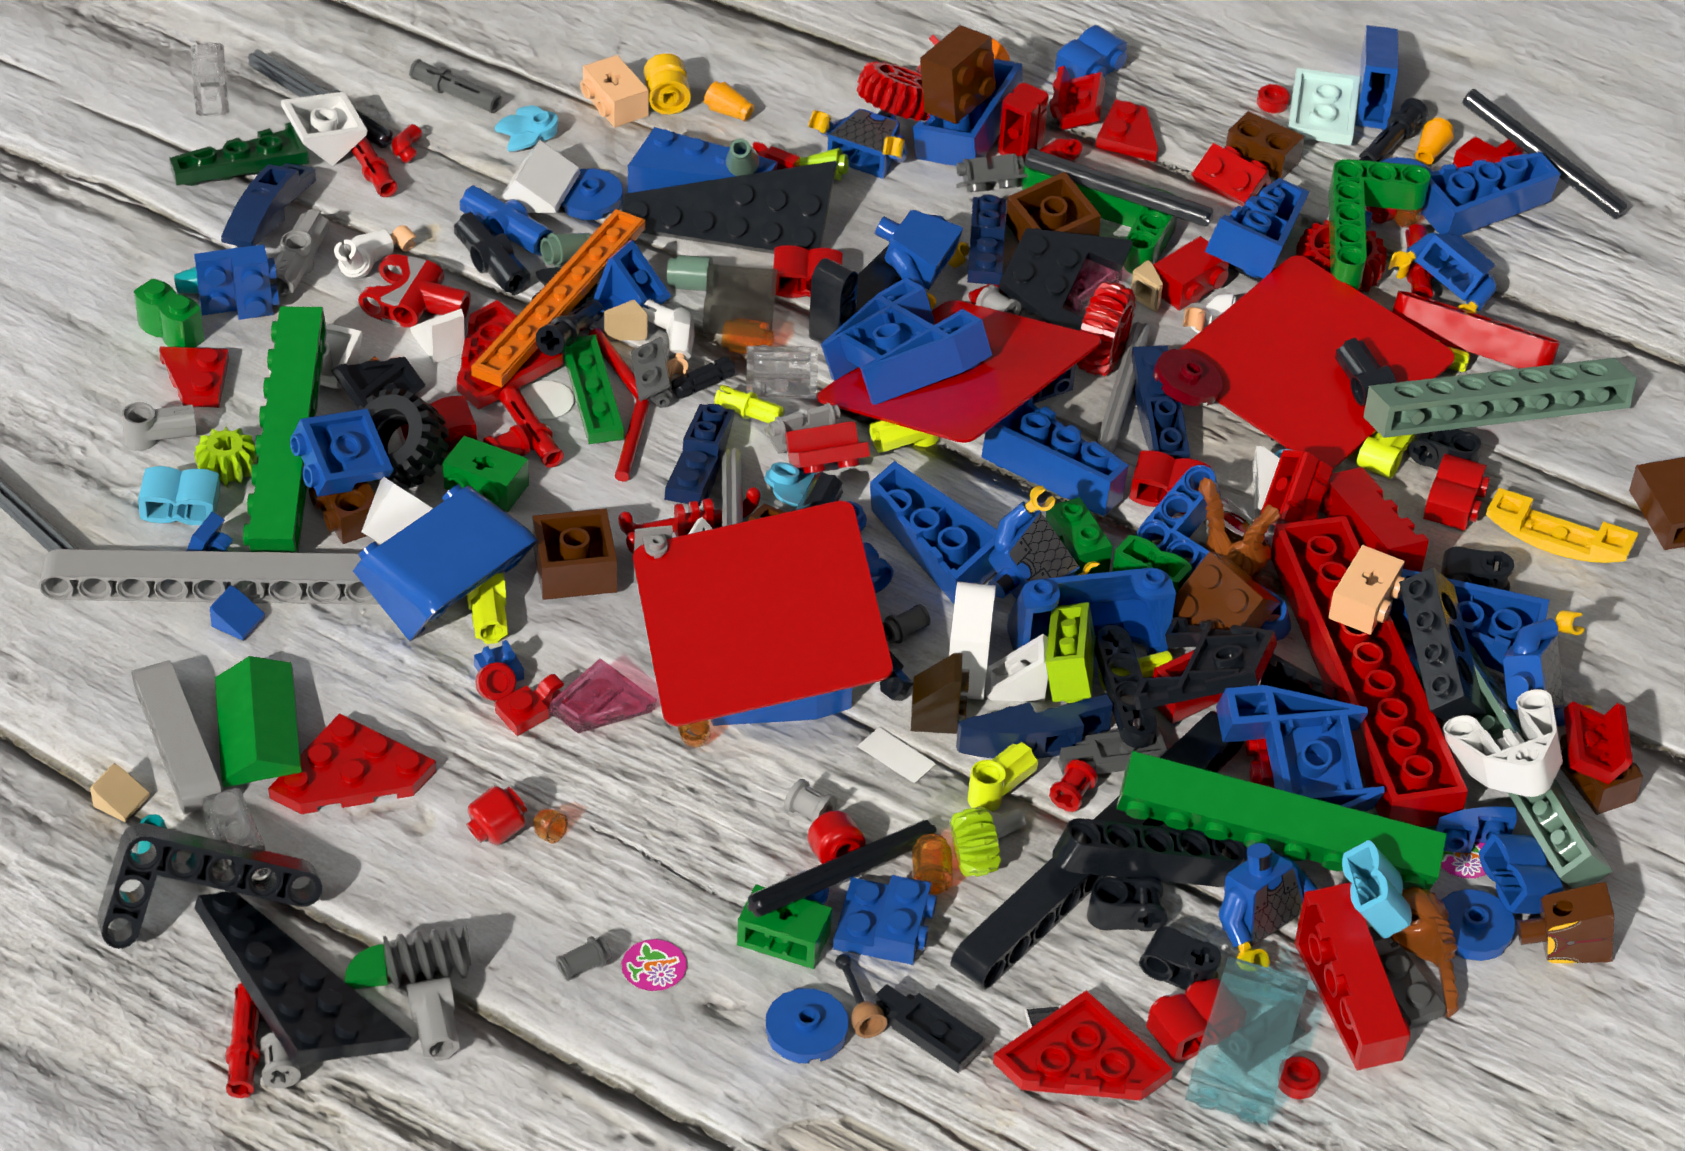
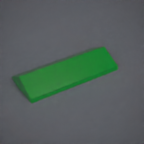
[215,656,302,788]

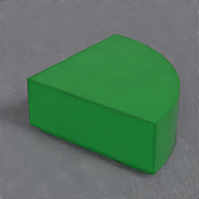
[345,944,388,989]

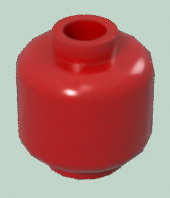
[466,786,528,845]
[807,810,866,863]

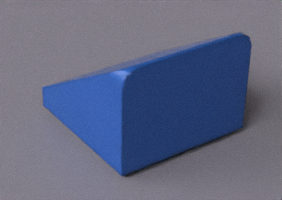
[210,586,265,641]

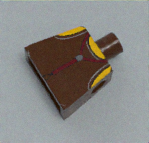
[1517,882,1614,963]

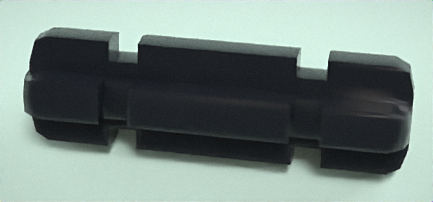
[671,356,735,399]

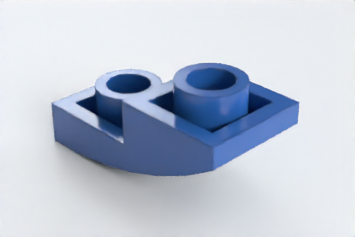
[1435,807,1517,854]

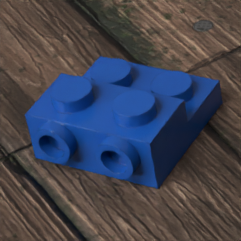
[194,244,279,320]
[290,409,393,497]
[833,875,937,965]

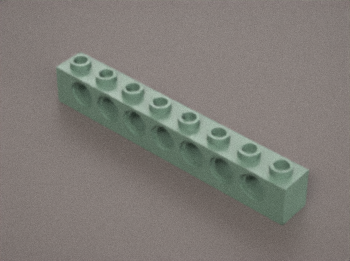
[1363,358,1637,438]
[1469,643,1613,889]

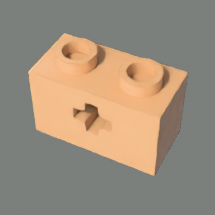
[580,55,649,127]
[1328,545,1406,635]

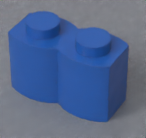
[1055,25,1127,79]
[1479,834,1564,914]

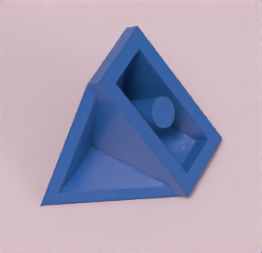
[593,240,672,314]

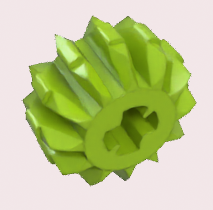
[194,426,258,486]
[950,807,1001,877]

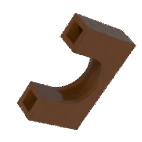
[1629,457,1685,550]

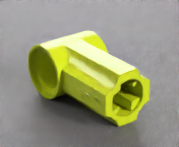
[869,420,939,453]
[1356,432,1416,479]
[467,573,508,644]
[967,742,1038,812]

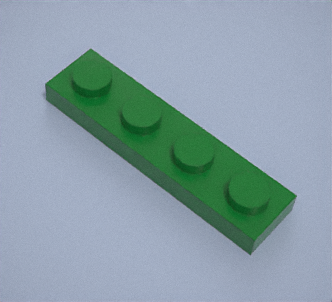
[562,335,624,444]

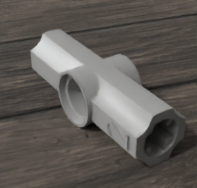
[270,209,329,298]

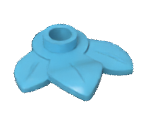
[494,106,559,152]
[764,462,817,507]

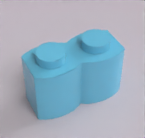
[138,466,220,525]
[1342,840,1412,939]

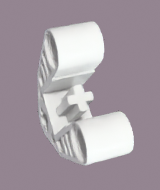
[949,581,996,700]
[1443,689,1563,797]

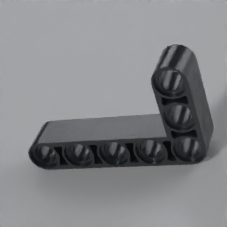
[809,245,902,344]
[1052,818,1247,887]
[97,823,323,949]

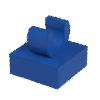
[186,511,233,552]
[474,640,524,682]

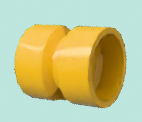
[644,53,691,115]

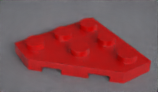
[457,300,563,410]
[268,713,436,815]
[993,990,1173,1101]

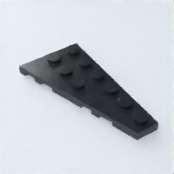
[621,161,837,254]
[194,892,412,1064]

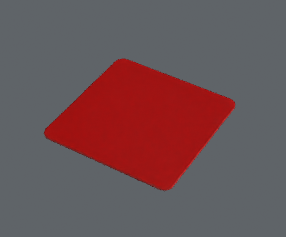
[1180,256,1455,469]
[817,300,1101,443]
[633,501,893,726]

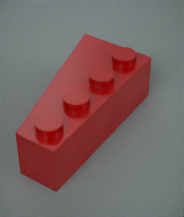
[1319,467,1429,572]
[1294,882,1411,1071]

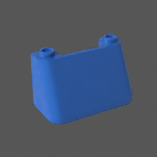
[353,484,538,641]
[1007,568,1176,656]

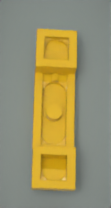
[1486,488,1638,563]

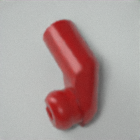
[391,124,422,163]
[1039,138,1083,161]

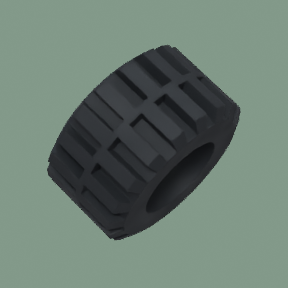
[357,388,449,488]

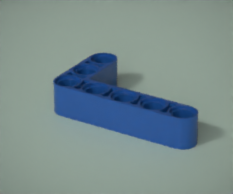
[1137,465,1292,641]

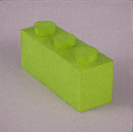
[1045,602,1096,703]

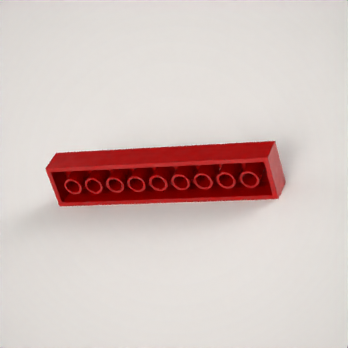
[1271,515,1468,827]

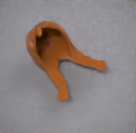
[1198,477,1280,577]
[1390,887,1459,1019]

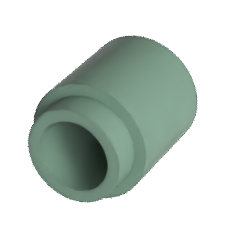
[667,255,719,291]

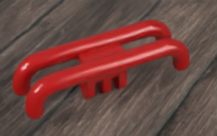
[618,487,761,554]

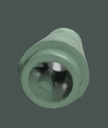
[726,139,759,176]
[540,233,591,267]

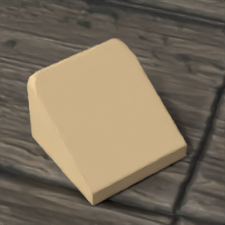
[1131,260,1163,312]
[604,300,647,340]
[91,763,150,822]

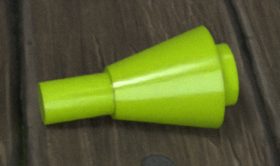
[800,148,849,181]

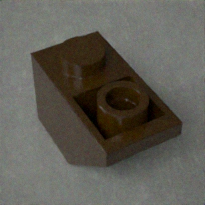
[910,653,969,734]

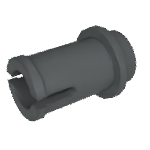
[882,604,931,644]
[556,936,612,981]

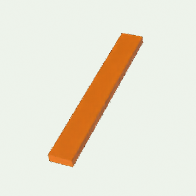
[471,209,645,388]

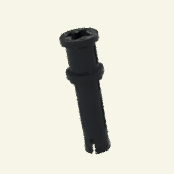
[1359,98,1429,162]
[535,299,604,356]

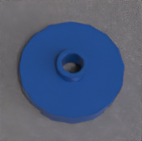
[561,168,623,220]
[1441,889,1515,961]
[766,988,848,1063]

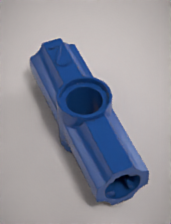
[459,185,553,256]

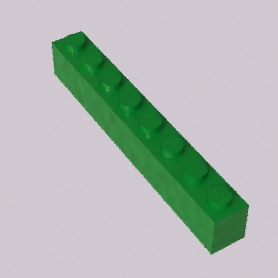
[243,306,327,553]
[1116,751,1447,891]

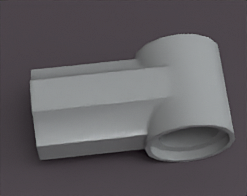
[122,402,196,451]
[407,977,460,1061]

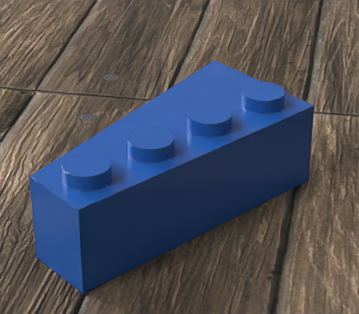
[913,59,1023,166]
[628,127,778,193]
[1418,152,1561,236]
[1205,178,1309,279]
[981,397,1129,516]
[870,461,997,604]
[1390,569,1549,673]

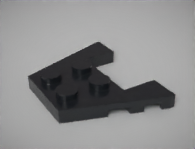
[999,228,1133,331]
[1133,617,1277,710]

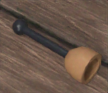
[835,954,887,1038]

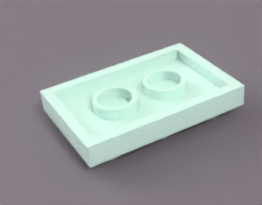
[1288,68,1360,145]

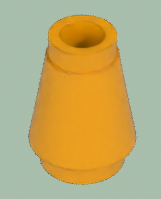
[704,81,754,122]
[1415,118,1454,165]

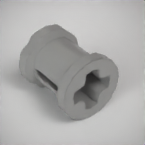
[975,284,1021,315]
[784,778,837,823]
[259,1032,301,1089]

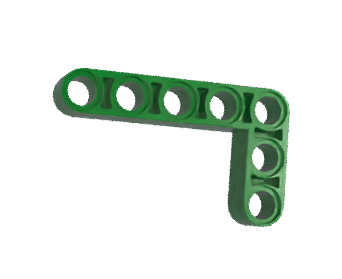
[1328,159,1431,290]
[1022,162,1177,274]

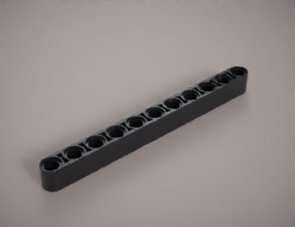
[950,711,1244,989]

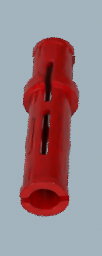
[351,136,397,197]
[1405,224,1434,299]
[499,385,564,468]
[225,983,260,1098]

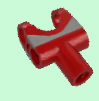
[358,254,471,328]

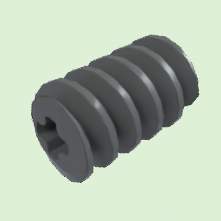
[383,925,471,988]

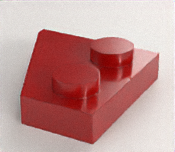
[1096,99,1158,162]
[159,346,229,408]

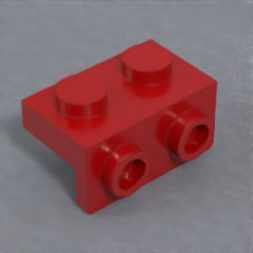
[1049,66,1106,130]
[1191,143,1272,206]
[785,421,870,474]
[1563,701,1633,785]

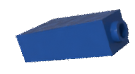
[1356,25,1398,129]

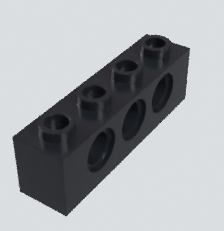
[1399,567,1486,723]

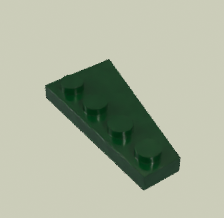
[169,122,309,186]

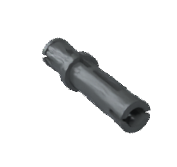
[409,59,502,114]

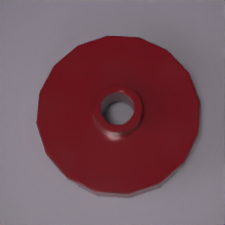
[1153,349,1223,406]

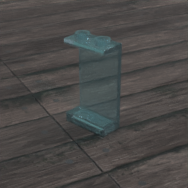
[1185,956,1309,1125]

